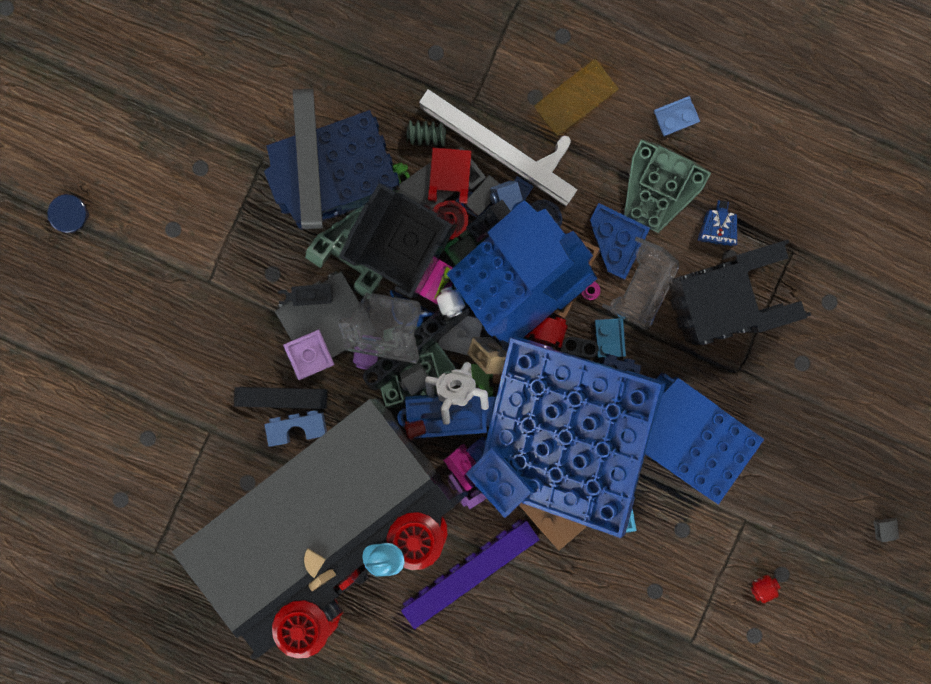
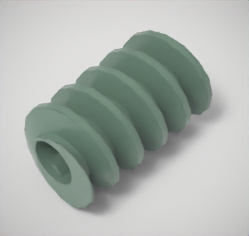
[407,120,446,147]

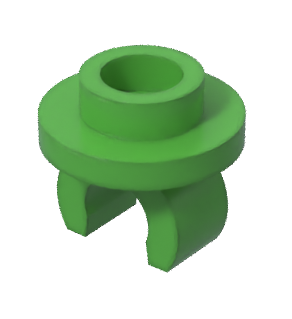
[392,163,410,184]

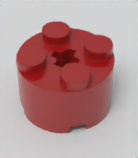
[434,201,468,241]
[524,317,568,349]

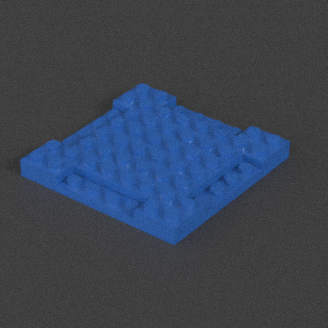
[475,336,666,538]

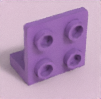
[448,471,487,509]

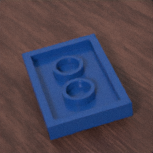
[466,447,533,518]

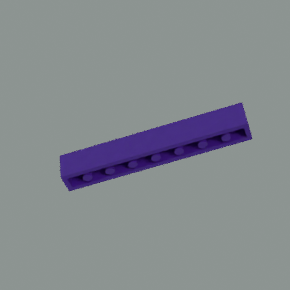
[401,518,540,629]

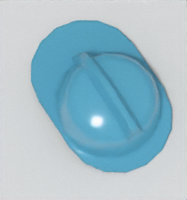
[362,543,405,577]

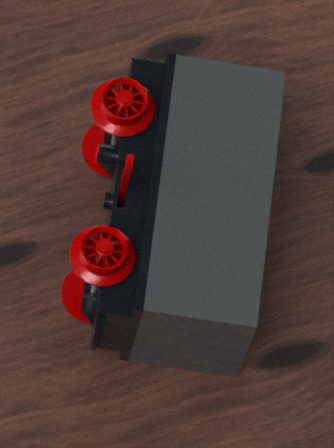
[172,398,468,661]

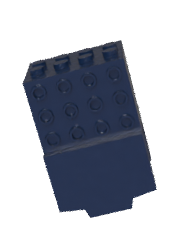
[264,110,400,230]

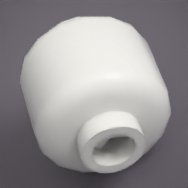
[437,287,465,317]

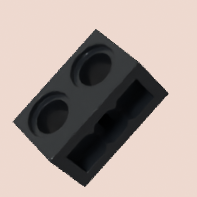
[466,200,511,243]

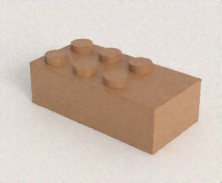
[519,503,587,551]

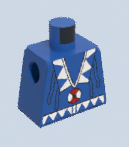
[697,200,737,246]

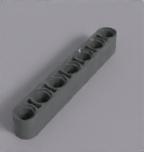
[293,88,323,229]

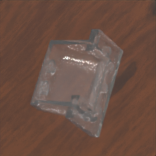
[338,293,421,364]

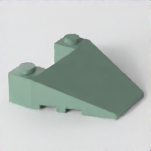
[305,206,383,300]

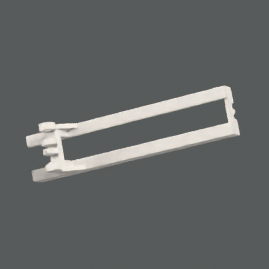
[419,89,577,206]

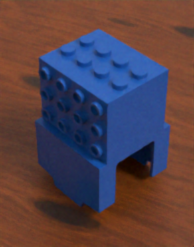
[447,200,597,343]
[645,373,764,505]

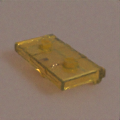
[534,59,619,137]

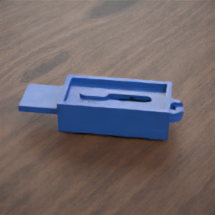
[397,394,497,439]

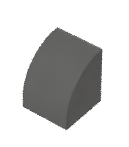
[873,518,899,542]

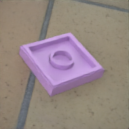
[283,329,335,380]

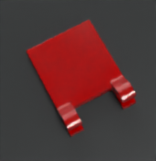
[428,148,472,204]

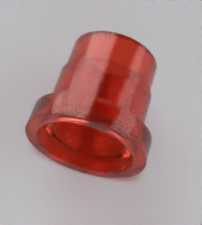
[404,420,426,441]

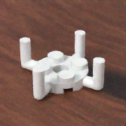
[425,362,489,425]

